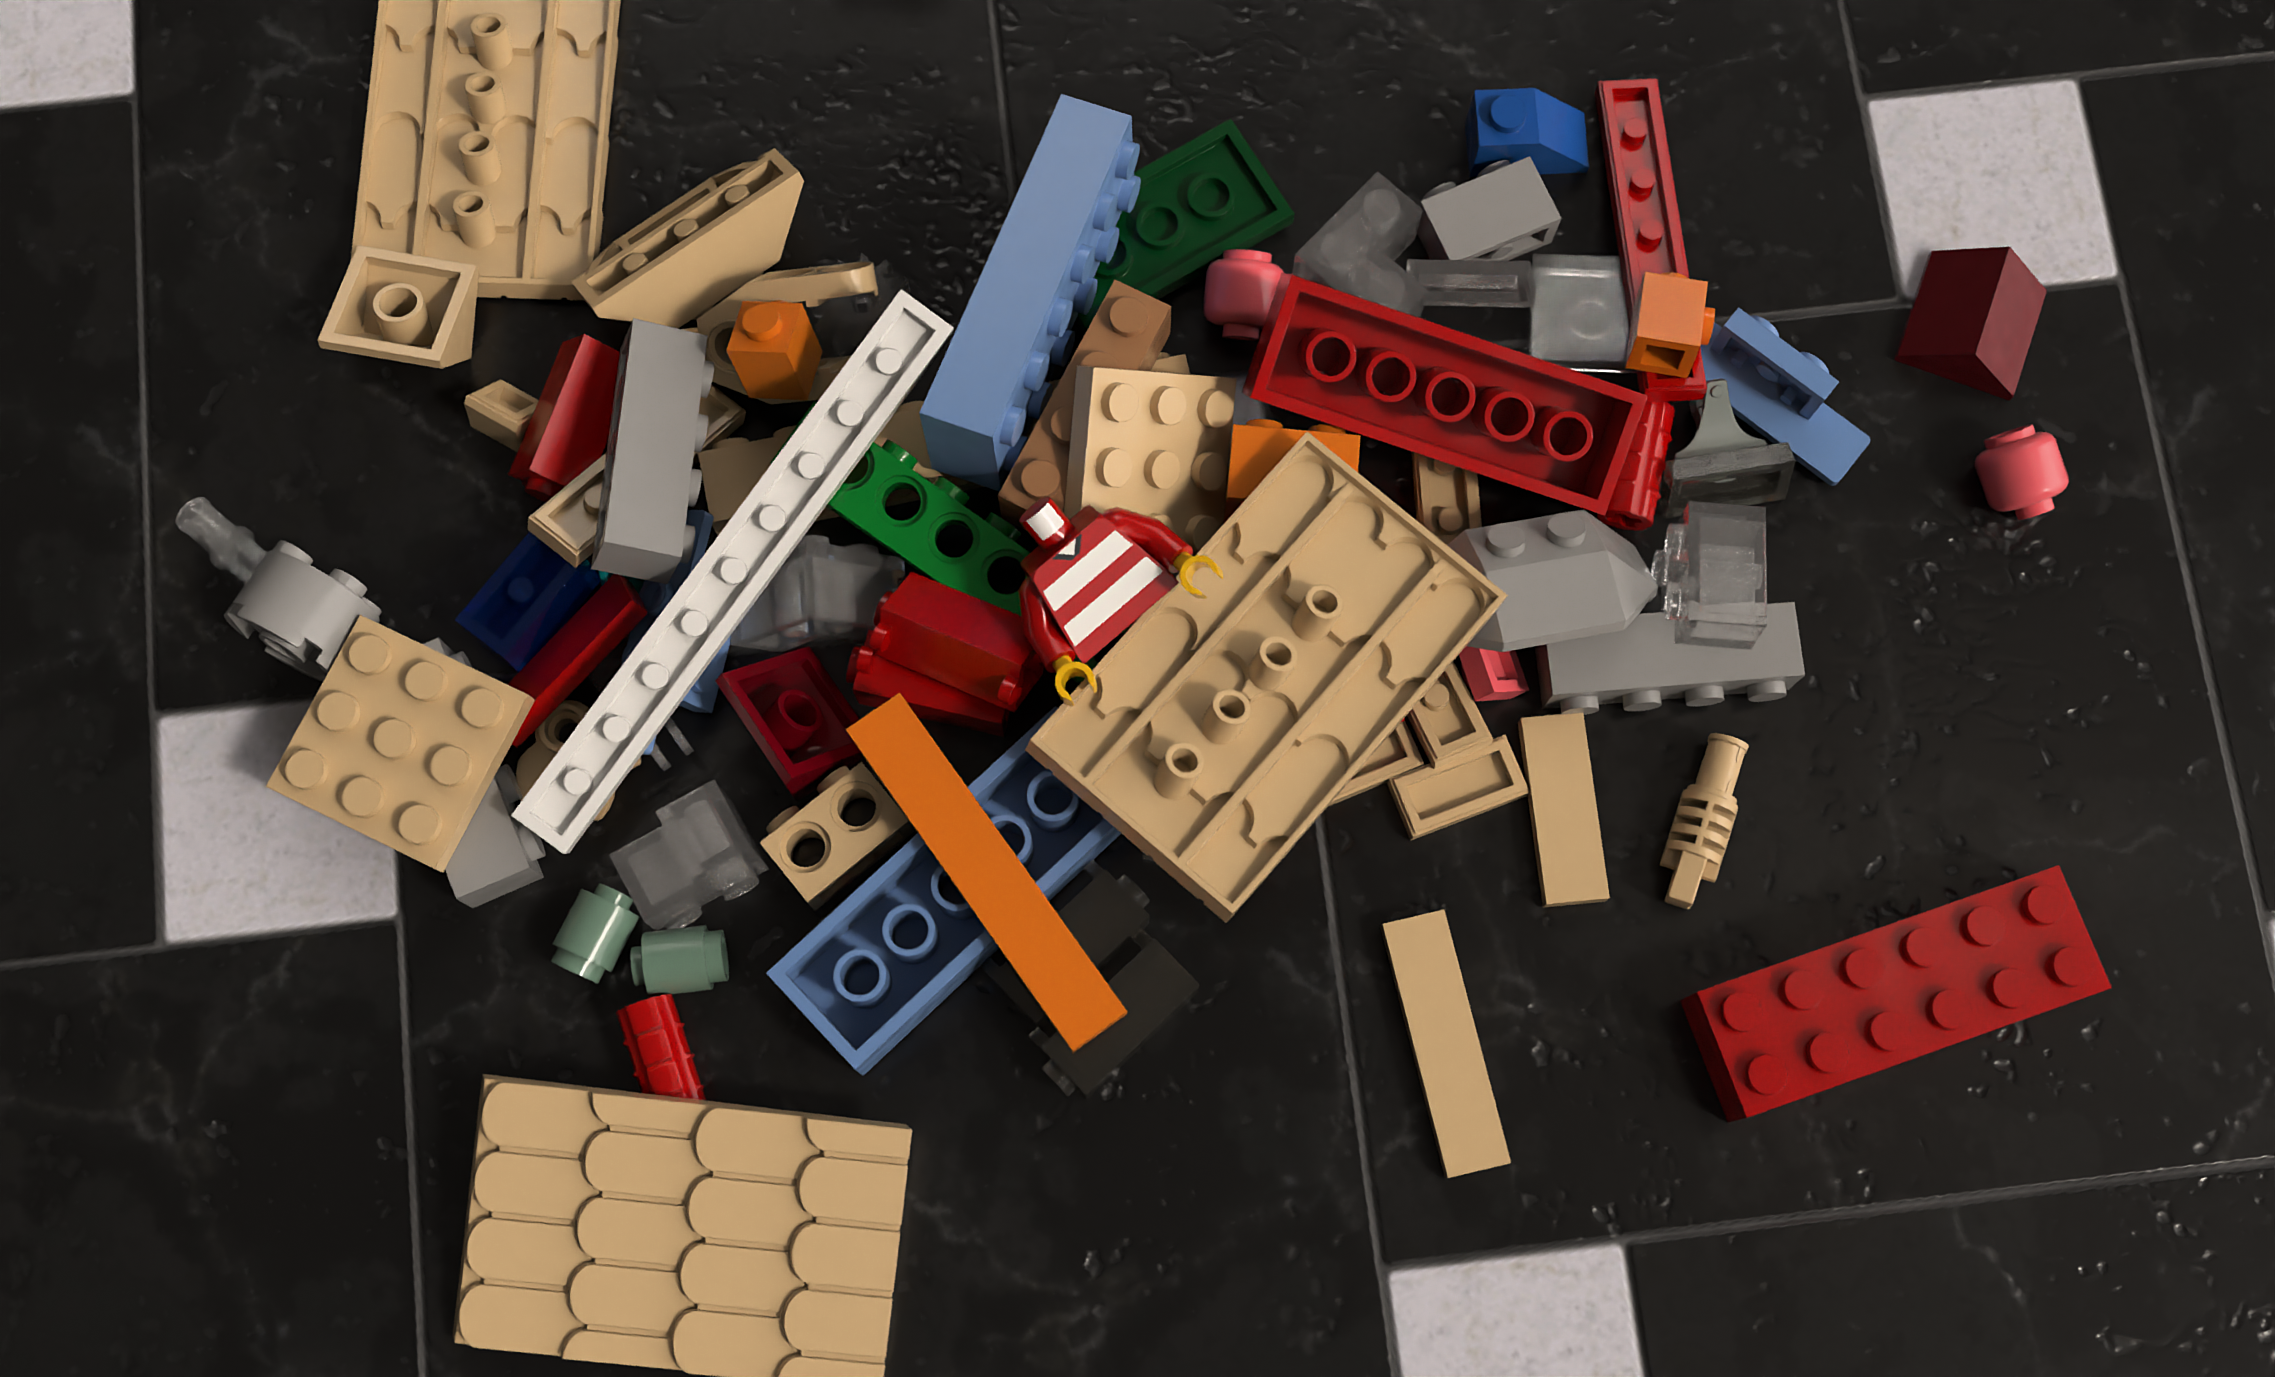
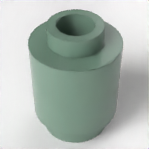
[551,883,639,984]
[631,925,729,997]

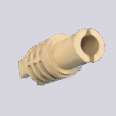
[1660,733,1749,910]

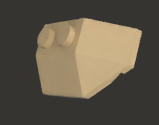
[571,148,804,328]

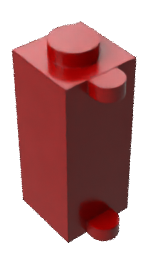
[508,334,620,502]
[870,571,1044,712]
[846,629,1011,737]

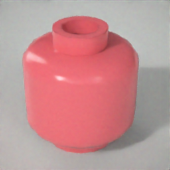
[1203,249,1284,341]
[1975,424,2069,520]

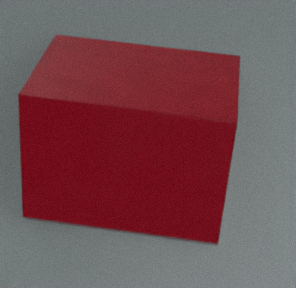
[1894,247,2047,401]
[715,646,864,802]

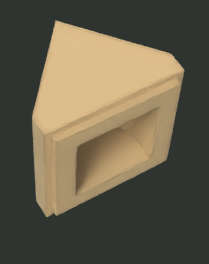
[464,380,539,452]

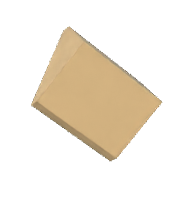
[318,245,479,369]

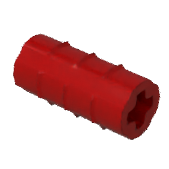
[1597,402,1675,531]
[616,994,706,1101]

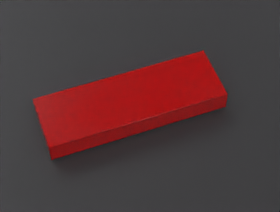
[507,574,648,747]

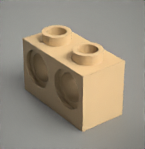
[759,762,914,911]

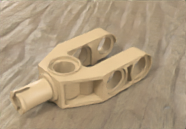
[682,262,879,405]

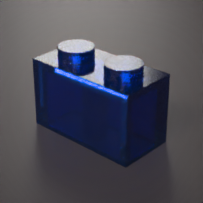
[455,531,600,673]

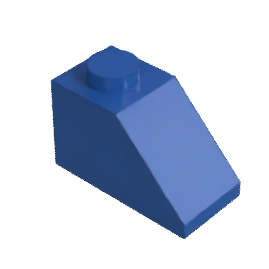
[1465,88,1589,177]

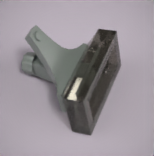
[1659,378,1795,518]

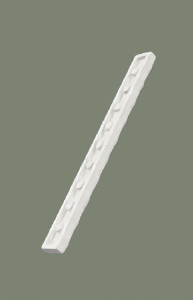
[511,289,955,854]

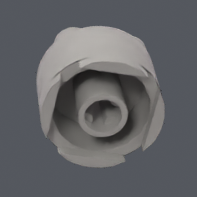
[224,540,382,682]

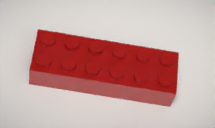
[1241,273,1648,516]
[1680,865,2112,1123]

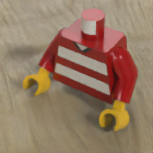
[1018,496,1223,706]

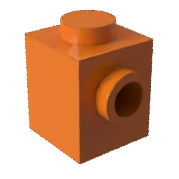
[1625,272,1715,378]
[726,300,823,400]

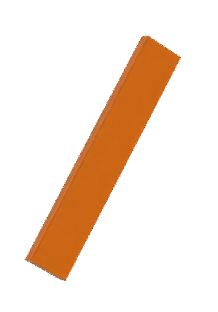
[846,692,1127,1053]

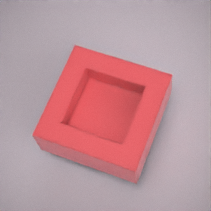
[1459,646,1529,701]

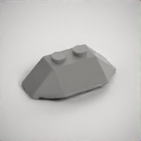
[1447,509,1658,652]

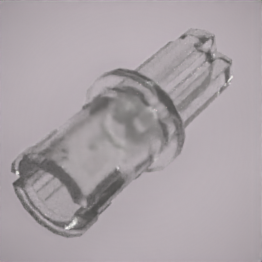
[175,497,267,584]

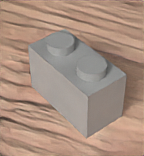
[1414,156,1561,287]

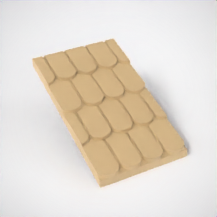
[350,0,621,300]
[1025,431,1508,923]
[453,1074,912,1377]

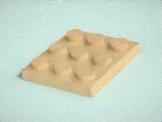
[1064,365,1237,556]
[265,615,535,873]

